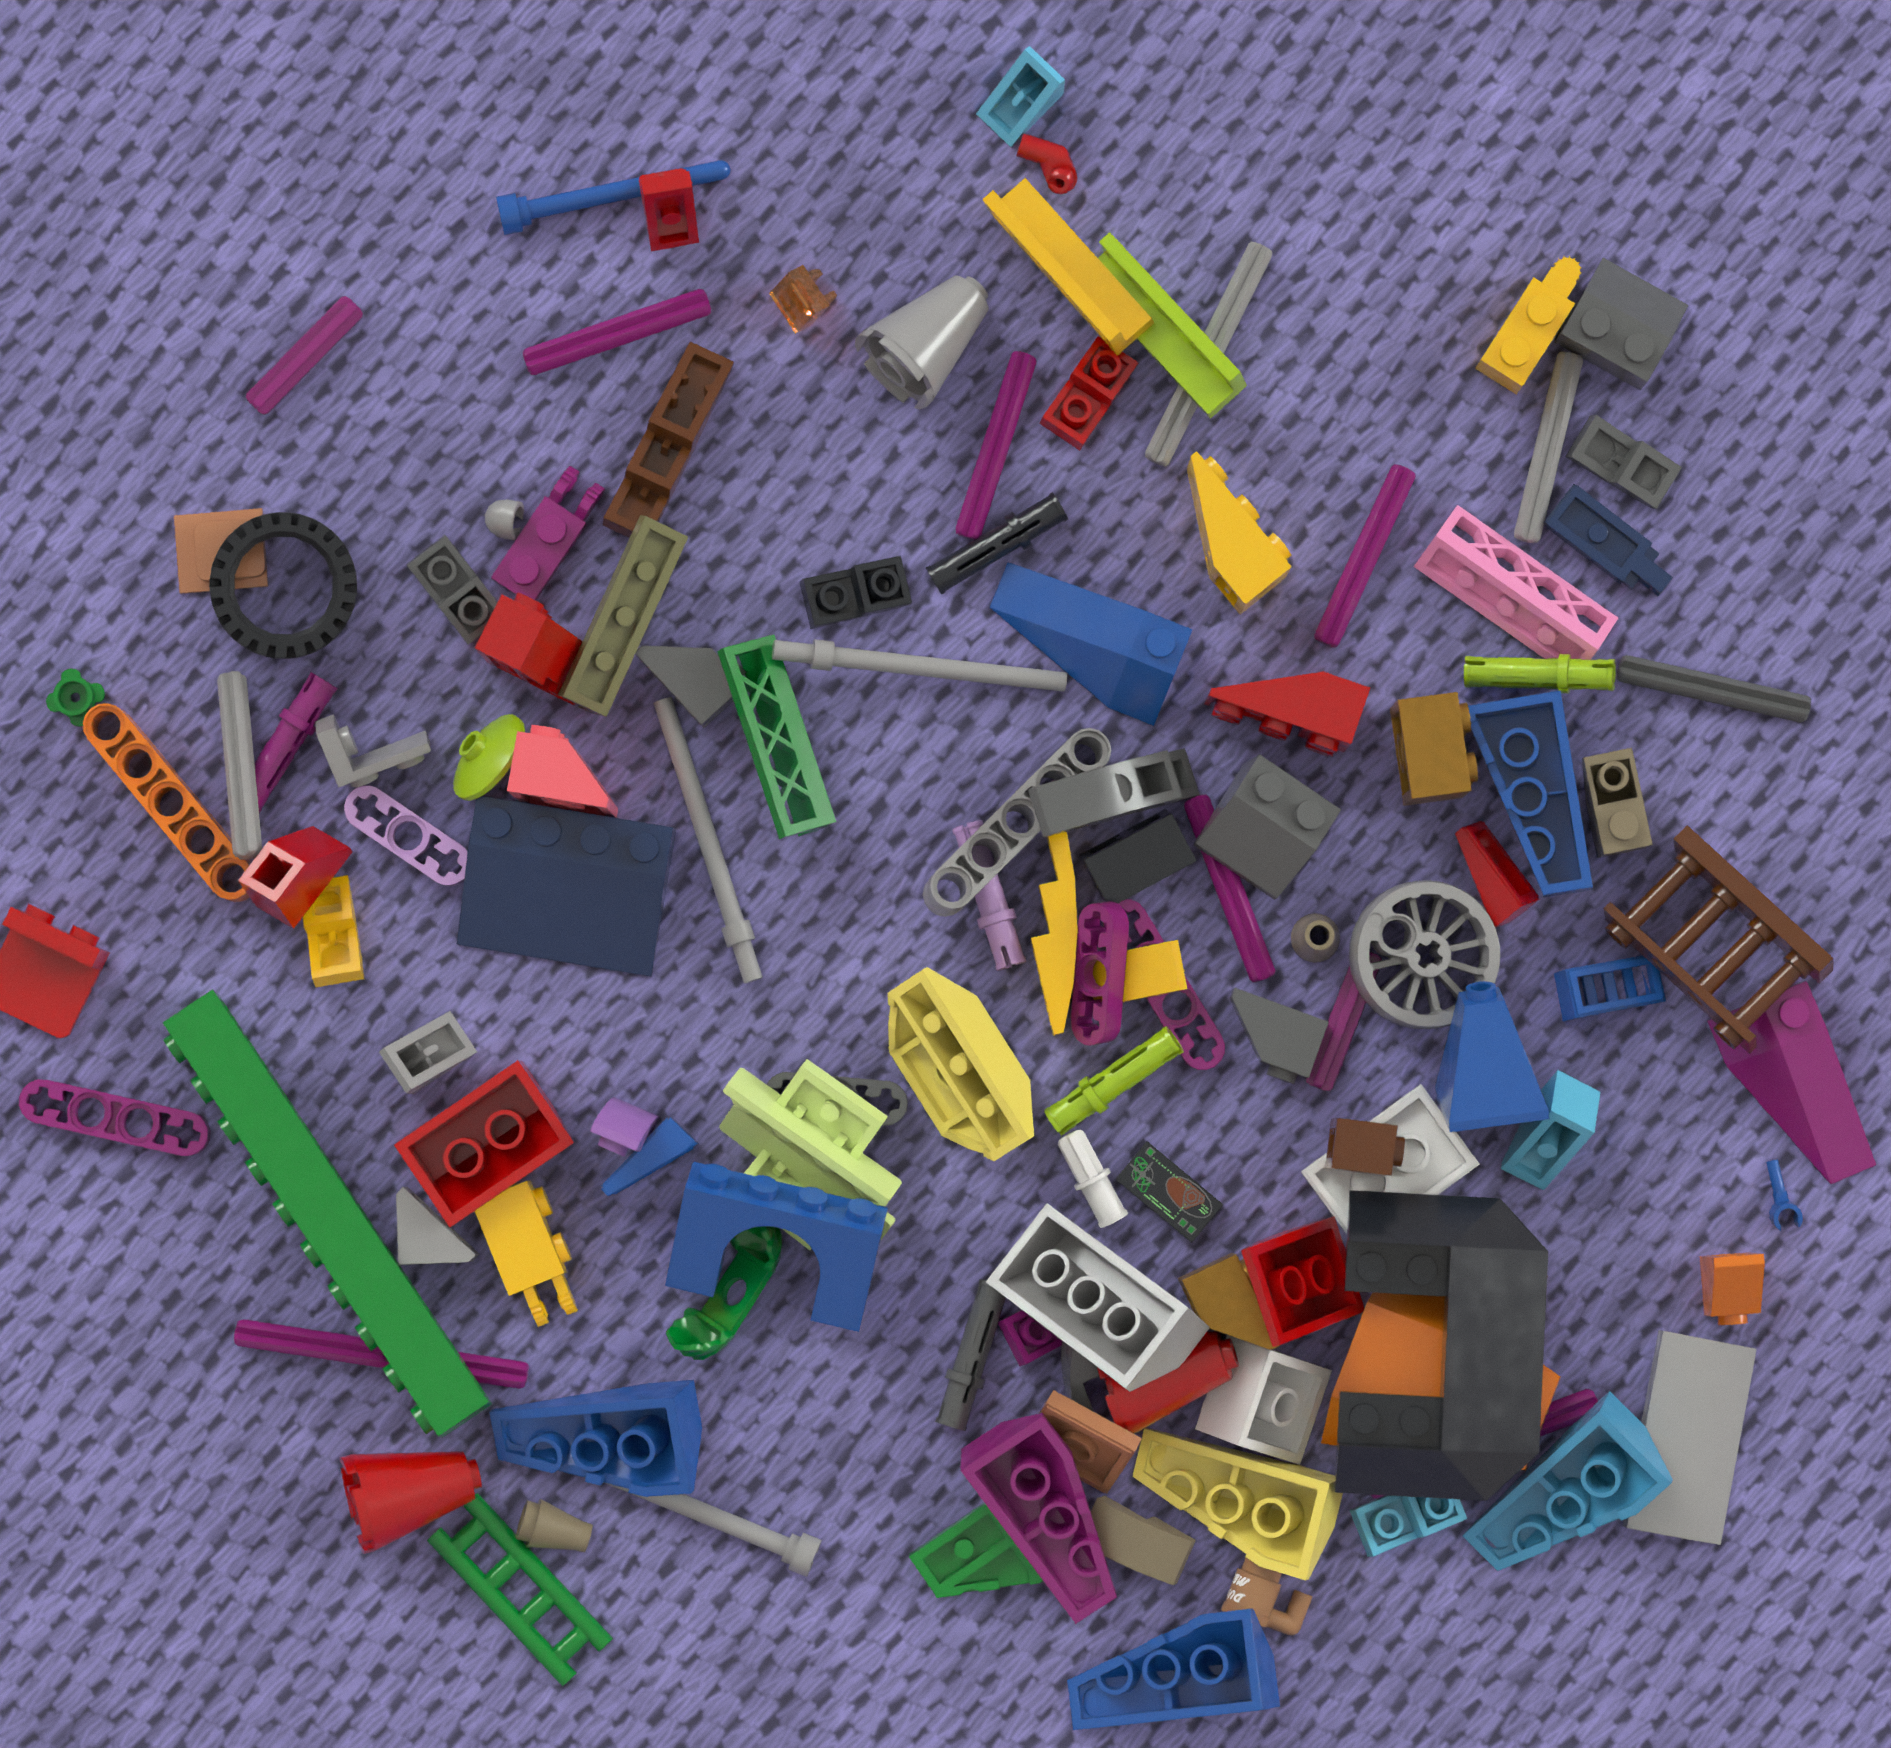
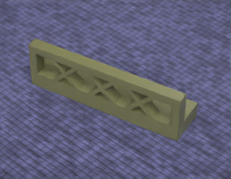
[558,515,688,717]

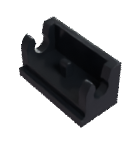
[1079,808,1196,903]

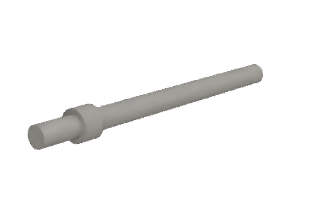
[772,639,1067,692]
[653,697,763,984]

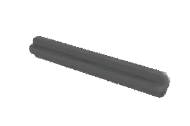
[1617,655,1811,723]

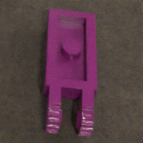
[491,466,605,600]

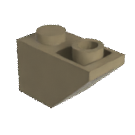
[1582,748,1653,858]

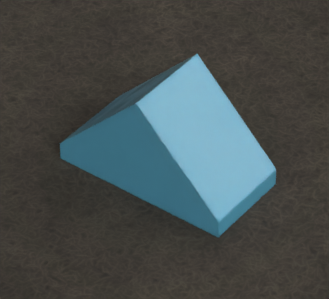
[976,46,1065,147]

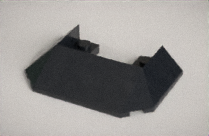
[1334,1190,1548,1501]

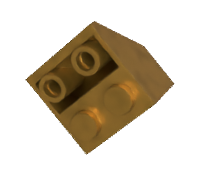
[1178,1253,1280,1350]

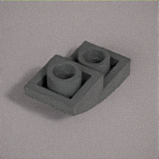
[406,534,497,645]

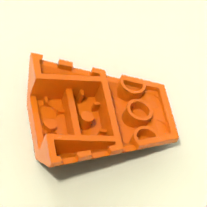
[1321,1293,1561,1470]

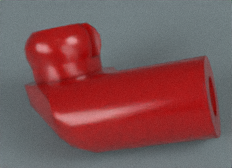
[1016,133,1077,195]

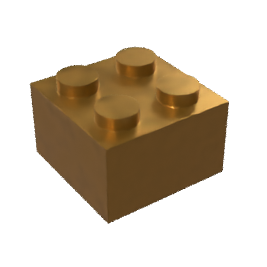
[1390,692,1478,806]

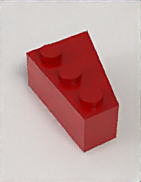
[475,592,582,706]

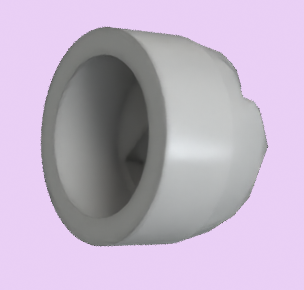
[485,499,524,541]

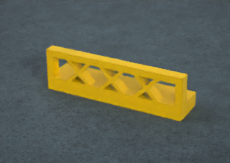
[982,178,1154,356]

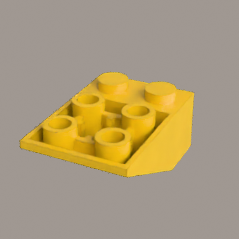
[1187,451,1292,615]

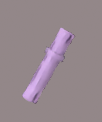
[952,820,1027,971]

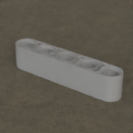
[923,728,1111,917]

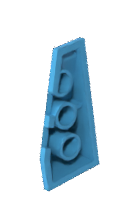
[1462,1391,1673,1571]

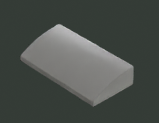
[1622,1330,1757,1545]

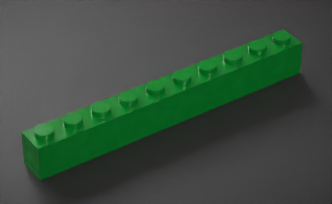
[163,989,492,1438]

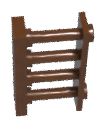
[1603,825,1834,1054]

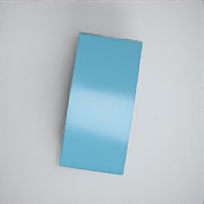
[1349,1495,1467,1557]

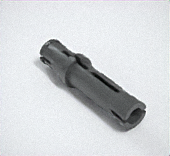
[935,1279,1006,1431]

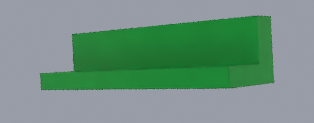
[717,634,836,839]

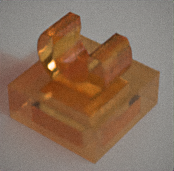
[769,265,837,334]

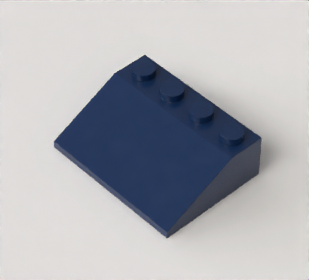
[457,796,676,977]

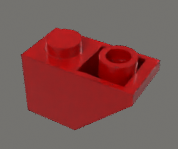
[238,826,353,929]

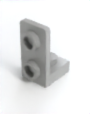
[315,714,431,787]

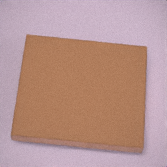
[174,508,268,594]

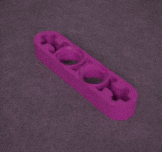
[1103,899,1225,1070]
[19,1079,211,1156]

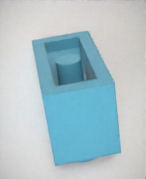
[1501,1070,1601,1190]

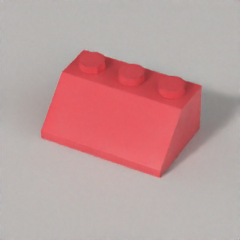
[507,725,618,818]

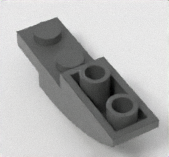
[1028,748,1200,838]

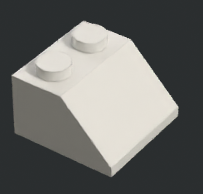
[1195,1335,1332,1465]

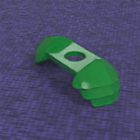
[666,1226,782,1360]

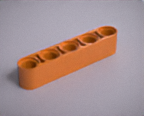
[83,703,251,902]

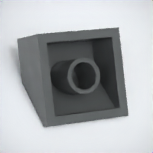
[1555,258,1688,390]
[1193,754,1341,900]

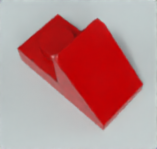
[639,168,699,252]

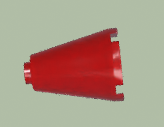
[1097,1331,1239,1434]
[340,1451,482,1554]

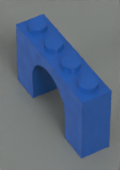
[665,1162,888,1332]

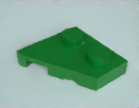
[908,1503,1043,1598]

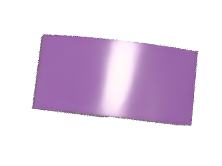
[590,1097,660,1157]

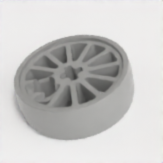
[1349,880,1500,1029]

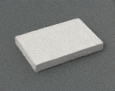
[1301,1084,1480,1235]

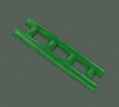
[427,1493,613,1687]

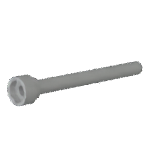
[606,1483,822,1577]

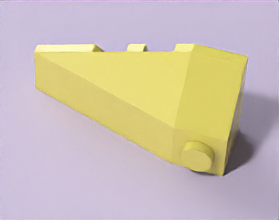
[1132,1428,1343,1580]

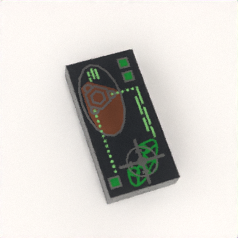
[1115,1141,1223,1243]

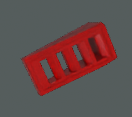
[1455,821,1540,928]

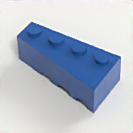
[1468,690,1593,898]

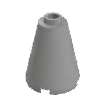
[855,275,989,410]

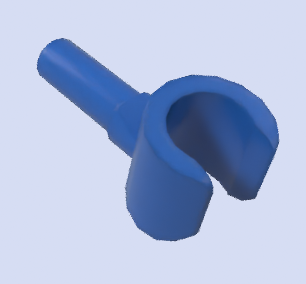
[1766,1159,1803,1231]

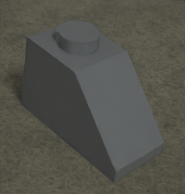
[635,646,747,728]
[1229,988,1329,1084]

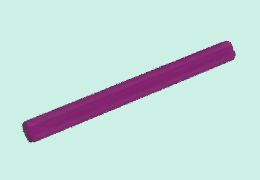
[234,1319,529,1389]

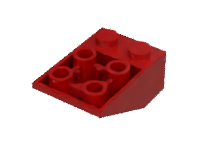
[1204,671,1370,757]

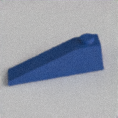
[489,1380,702,1497]

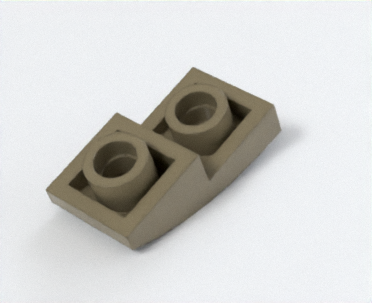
[1091,1495,1196,1585]

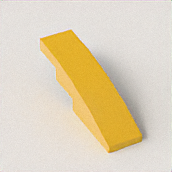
[1031,832,1078,1036]

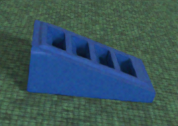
[1554,955,1666,1022]
[601,1117,699,1196]

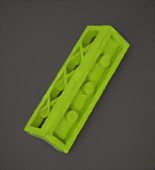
[1098,232,1247,419]

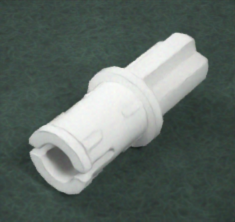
[1058,1129,1128,1228]

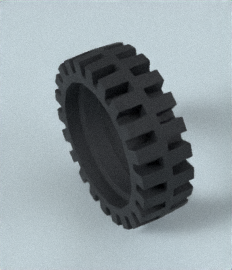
[209,512,357,659]

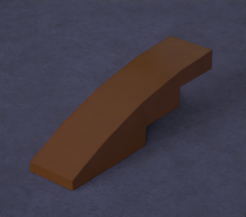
[602,342,734,538]

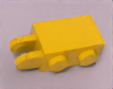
[1475,256,1582,395]
[475,1180,578,1327]

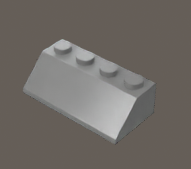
[986,1203,1210,1392]

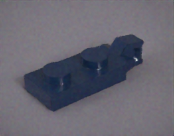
[1543,484,1673,596]

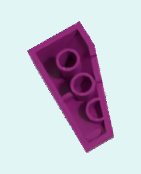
[1707,981,1876,1184]
[960,1413,1117,1624]

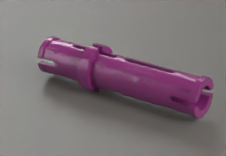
[254,672,338,814]

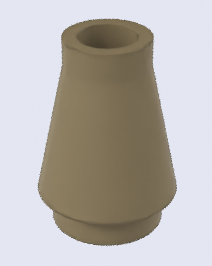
[1291,913,1340,963]
[516,1499,593,1553]

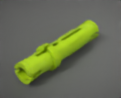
[1464,654,1616,694]
[1044,1026,1184,1136]

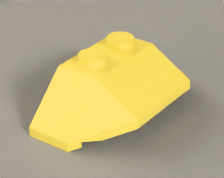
[887,967,1034,1161]

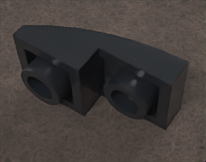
[799,556,912,629]

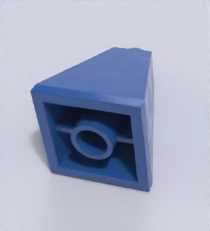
[1435,981,1550,1132]

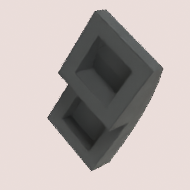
[1565,415,1682,509]
[1061,1341,1099,1412]

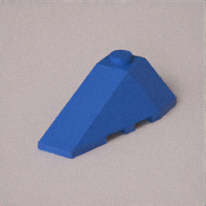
[989,562,1193,726]
[1067,1608,1280,1730]

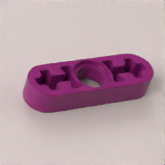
[1071,901,1129,1046]

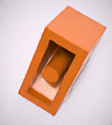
[1699,1252,1765,1325]

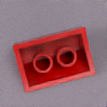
[394,1060,575,1228]

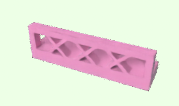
[1414,505,1618,660]

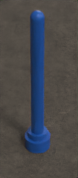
[496,160,731,235]

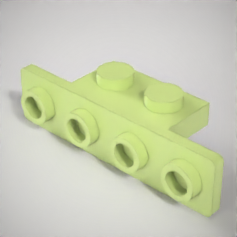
[723,1059,902,1206]
[719,1105,895,1250]

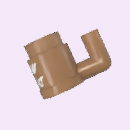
[1220,1557,1313,1636]

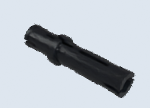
[926,492,1068,595]

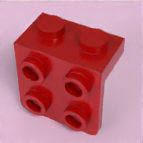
[0,903,110,1038]

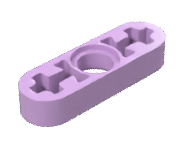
[344,786,468,886]

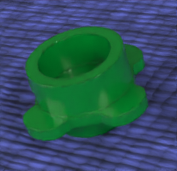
[46,668,105,727]

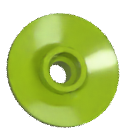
[453,714,525,801]

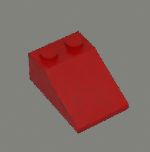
[1241,1216,1365,1347]

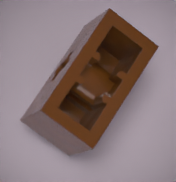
[1325,1118,1405,1176]

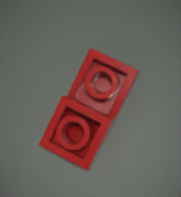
[1039,336,1139,451]

